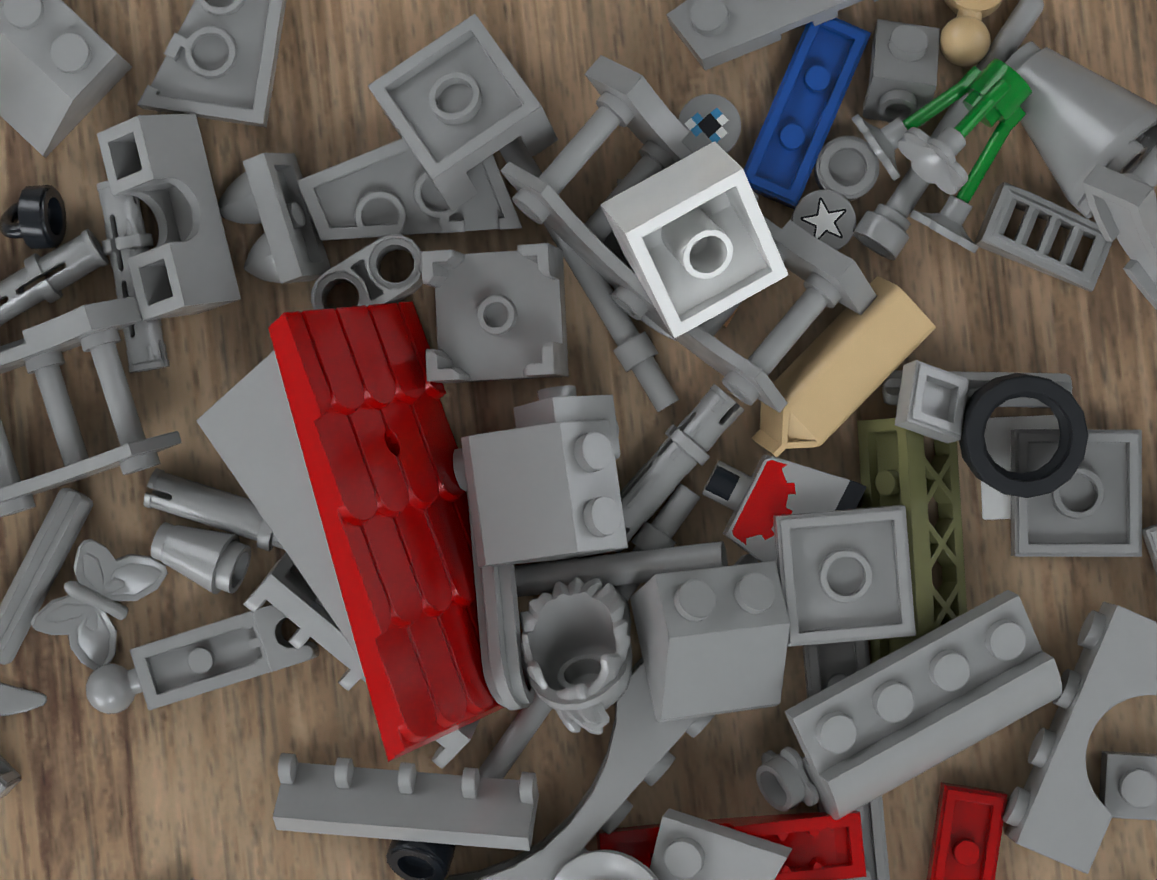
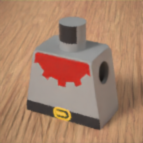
[702,455,867,565]

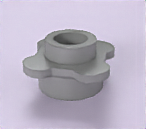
[756,747,819,811]

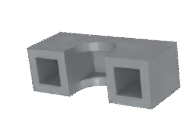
[97,113,241,321]

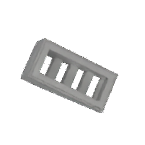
[974,182,1113,292]

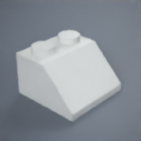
[600,141,788,339]

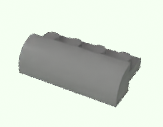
[784,590,1062,820]

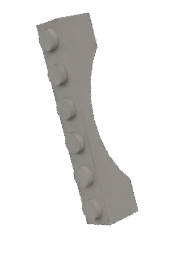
[446,657,715,880]

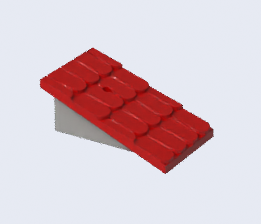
[196,301,504,762]

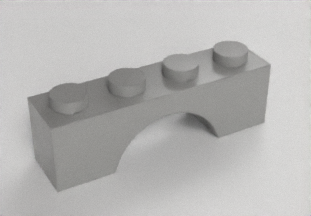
[1003,602,1157,874]

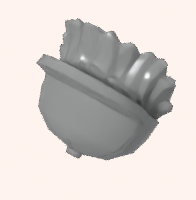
[519,577,632,735]

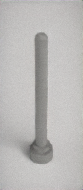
[853,0,1044,260]

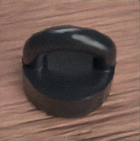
[0,185,67,249]
[386,840,456,880]

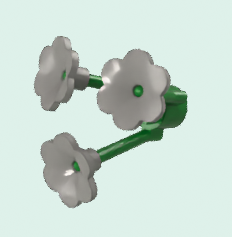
[851,58,1032,253]

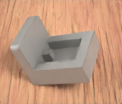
[862,19,940,126]
[514,385,620,459]

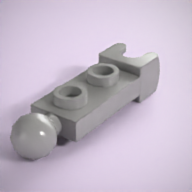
[86,604,319,714]

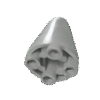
[1005,41,1157,219]

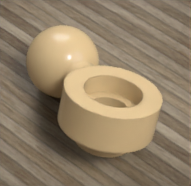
[939,0,1003,67]

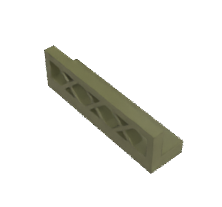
[857,418,967,664]

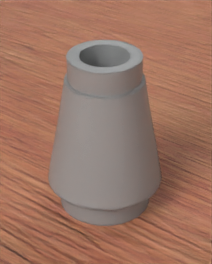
[151,522,251,594]

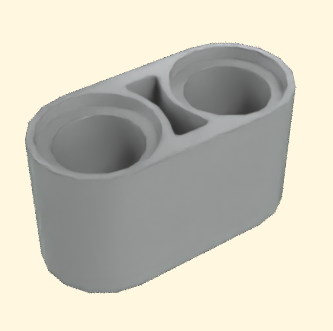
[311,234,423,310]

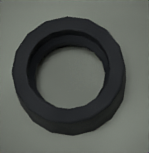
[959,373,1089,498]

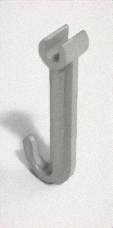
[453,448,535,710]

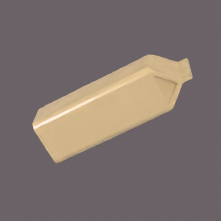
[751,276,936,458]

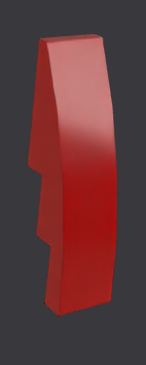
[596,811,866,880]

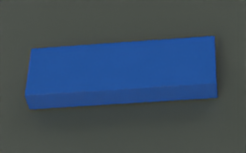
[743,18,871,209]

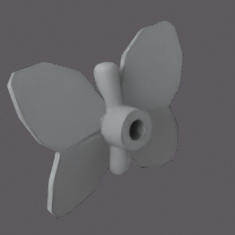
[31,539,168,670]

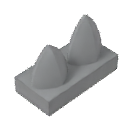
[218,153,331,284]

